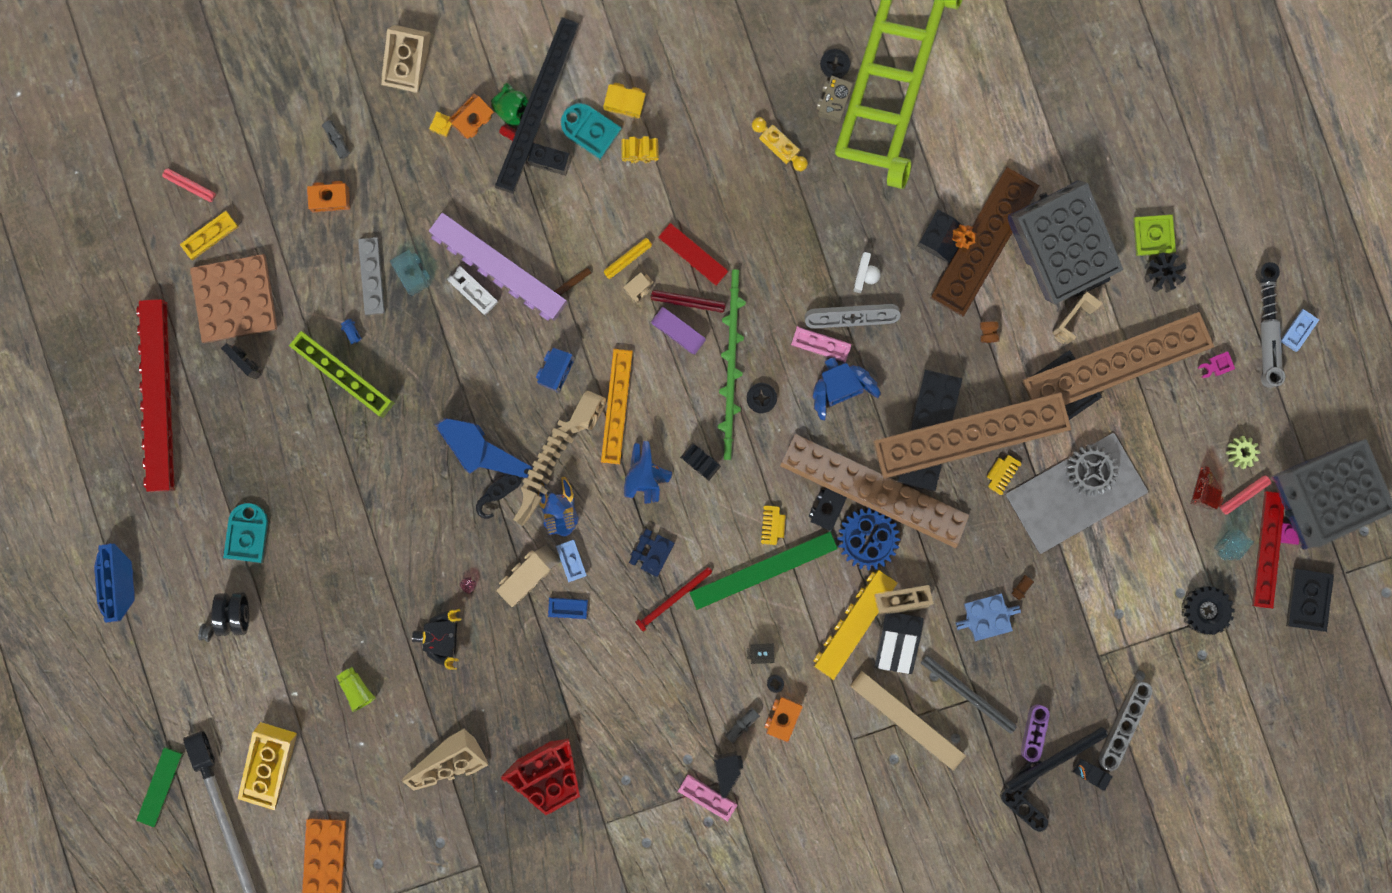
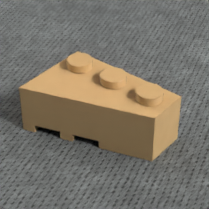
[496,545,561,607]

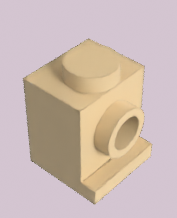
[623,272,654,304]

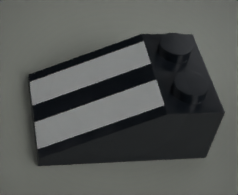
[874,613,924,674]

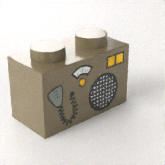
[816,76,853,123]

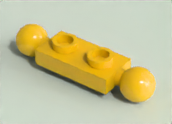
[751,117,808,171]

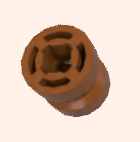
[980,322,1000,343]

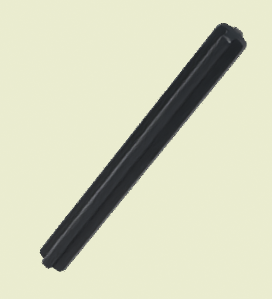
[1006,727,1108,792]

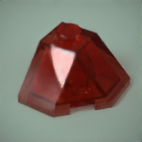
[1190,466,1223,510]

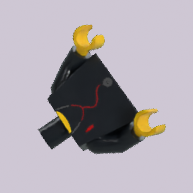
[412,609,461,670]

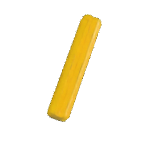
[603,238,652,279]

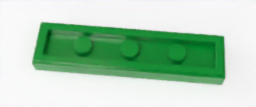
[136,747,183,827]

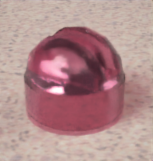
[459,577,476,594]

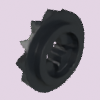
[820,49,850,78]
[746,383,777,414]

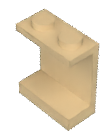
[1052,292,1102,344]

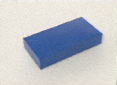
[548,598,588,619]

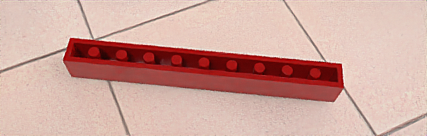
[136,299,175,492]

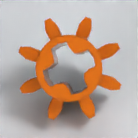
[952,224,977,249]

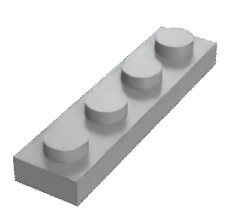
[358,237,385,315]

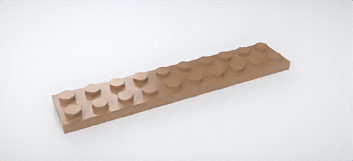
[1022,312,1214,405]
[873,393,1071,479]
[780,434,969,548]

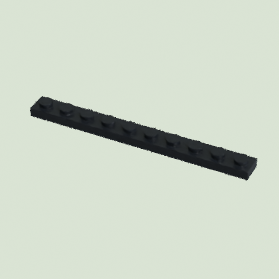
[495,17,579,194]

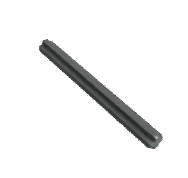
[921,655,1017,734]

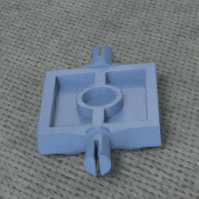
[955,594,1021,641]

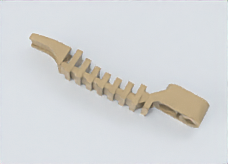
[513,391,606,526]

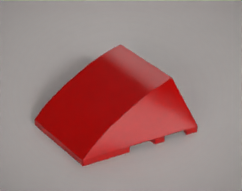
[501,739,580,815]

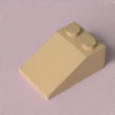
[381,25,430,93]

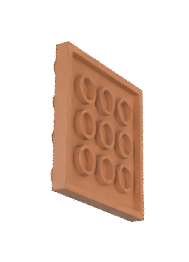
[190,254,278,343]

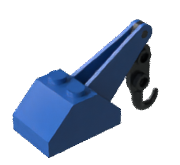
[434,418,533,519]

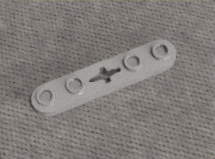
[805,304,901,328]

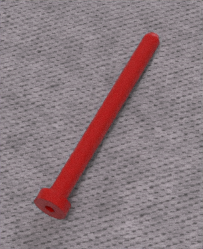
[635,567,712,632]

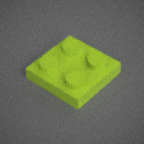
[1133,215,1176,256]

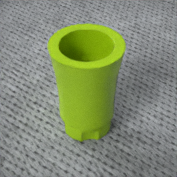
[336,667,376,712]

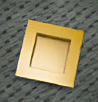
[429,112,452,137]

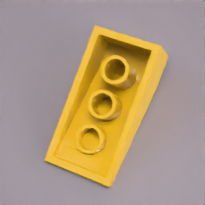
[238,722,297,810]

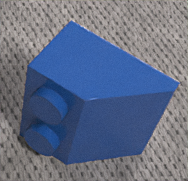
[536,348,575,393]

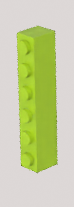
[289,331,395,418]

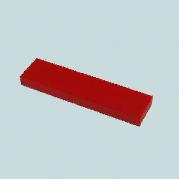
[658,223,728,286]

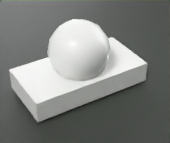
[853,252,881,293]

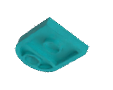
[561,104,622,160]
[223,503,268,563]

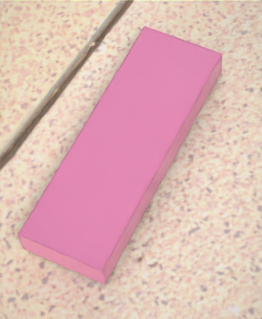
[791,327,851,363]
[678,774,738,821]

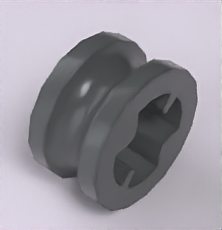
[198,623,213,642]

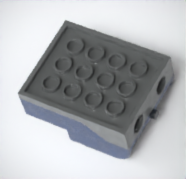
[1008,180,1123,304]
[1272,439,1392,549]

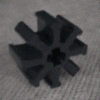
[1144,252,1186,293]
[680,442,721,481]

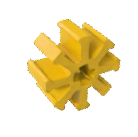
[621,136,659,163]

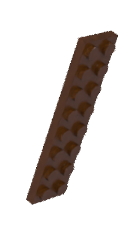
[930,167,1040,317]

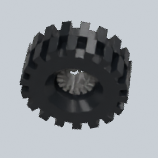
[1181,586,1235,635]

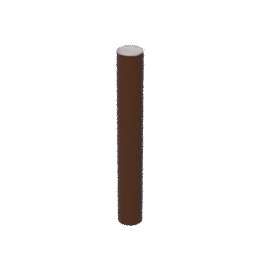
[554,267,592,295]

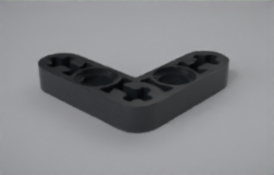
[1000,760,1048,832]

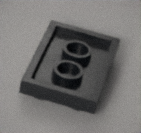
[1286,569,1334,632]

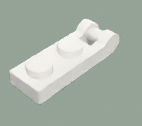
[447,266,498,316]

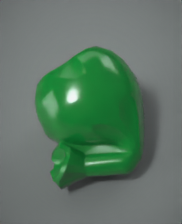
[491,83,528,125]

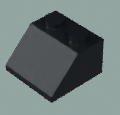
[917,209,962,264]
[714,751,744,799]

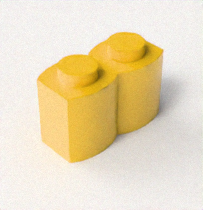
[603,83,646,118]

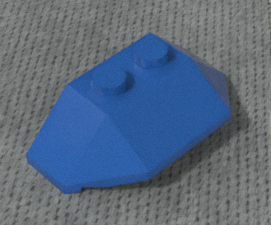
[94,544,135,622]

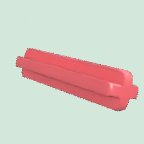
[162,168,216,202]
[1220,475,1271,515]

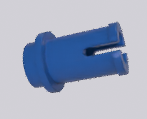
[341,319,362,345]

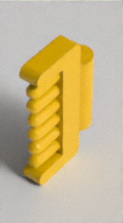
[986,455,1021,495]
[761,506,786,545]

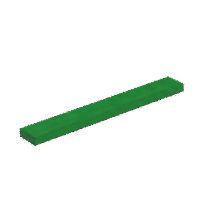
[689,532,838,610]

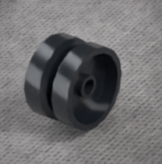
[212,592,250,636]

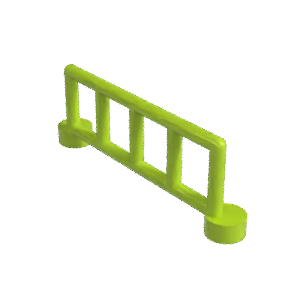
[835,0,962,189]

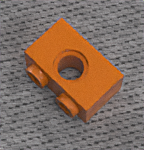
[447,94,494,139]
[307,181,350,212]
[764,696,803,742]

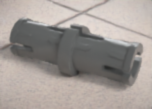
[322,120,350,159]
[725,707,760,744]

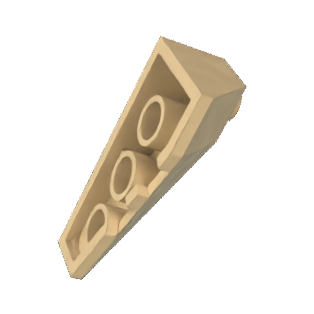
[402,729,488,790]

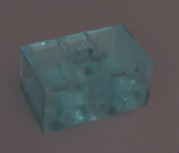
[390,250,431,296]
[1214,530,1254,561]

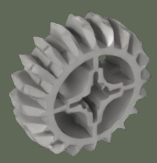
[1066,445,1119,496]

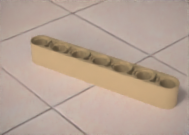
[850,671,966,771]

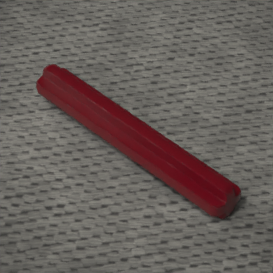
[651,290,726,313]

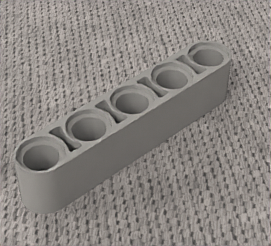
[1098,681,1152,771]

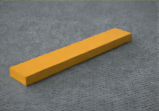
[601,349,633,465]

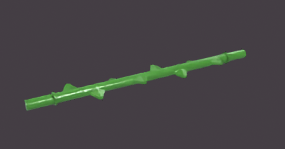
[718,270,746,460]

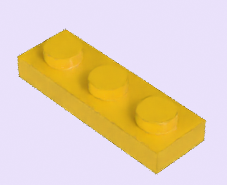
[180,211,238,261]

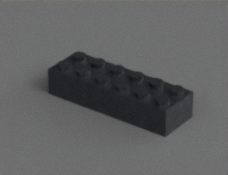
[896,369,963,492]

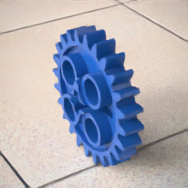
[837,508,900,570]

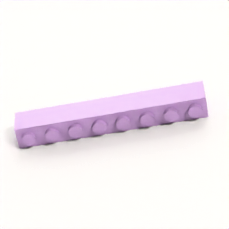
[429,213,567,321]

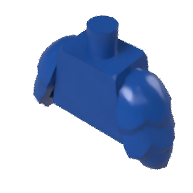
[813,358,881,420]

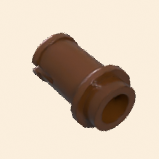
[1011,575,1034,600]

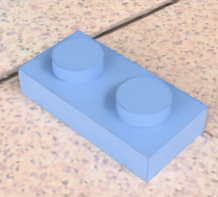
[1281,309,1319,352]
[556,540,587,582]

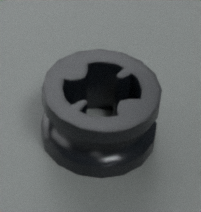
[767,675,784,693]

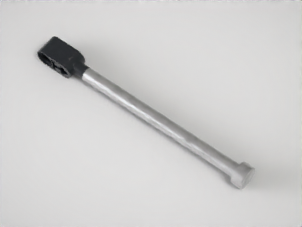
[183,730,256,893]

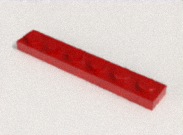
[1252,491,1284,609]

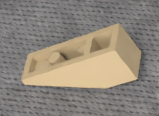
[875,585,934,614]

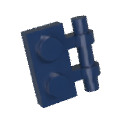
[628,529,675,577]

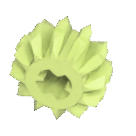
[1226,436,1260,469]

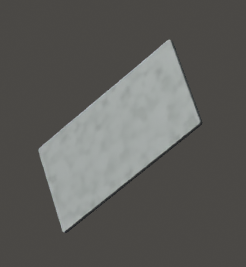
[1006,433,1148,554]

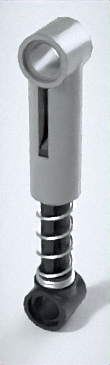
[1255,262,1286,388]

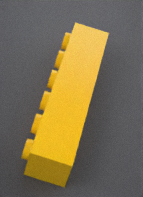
[813,570,898,680]

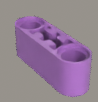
[651,307,706,355]
[1021,704,1049,762]

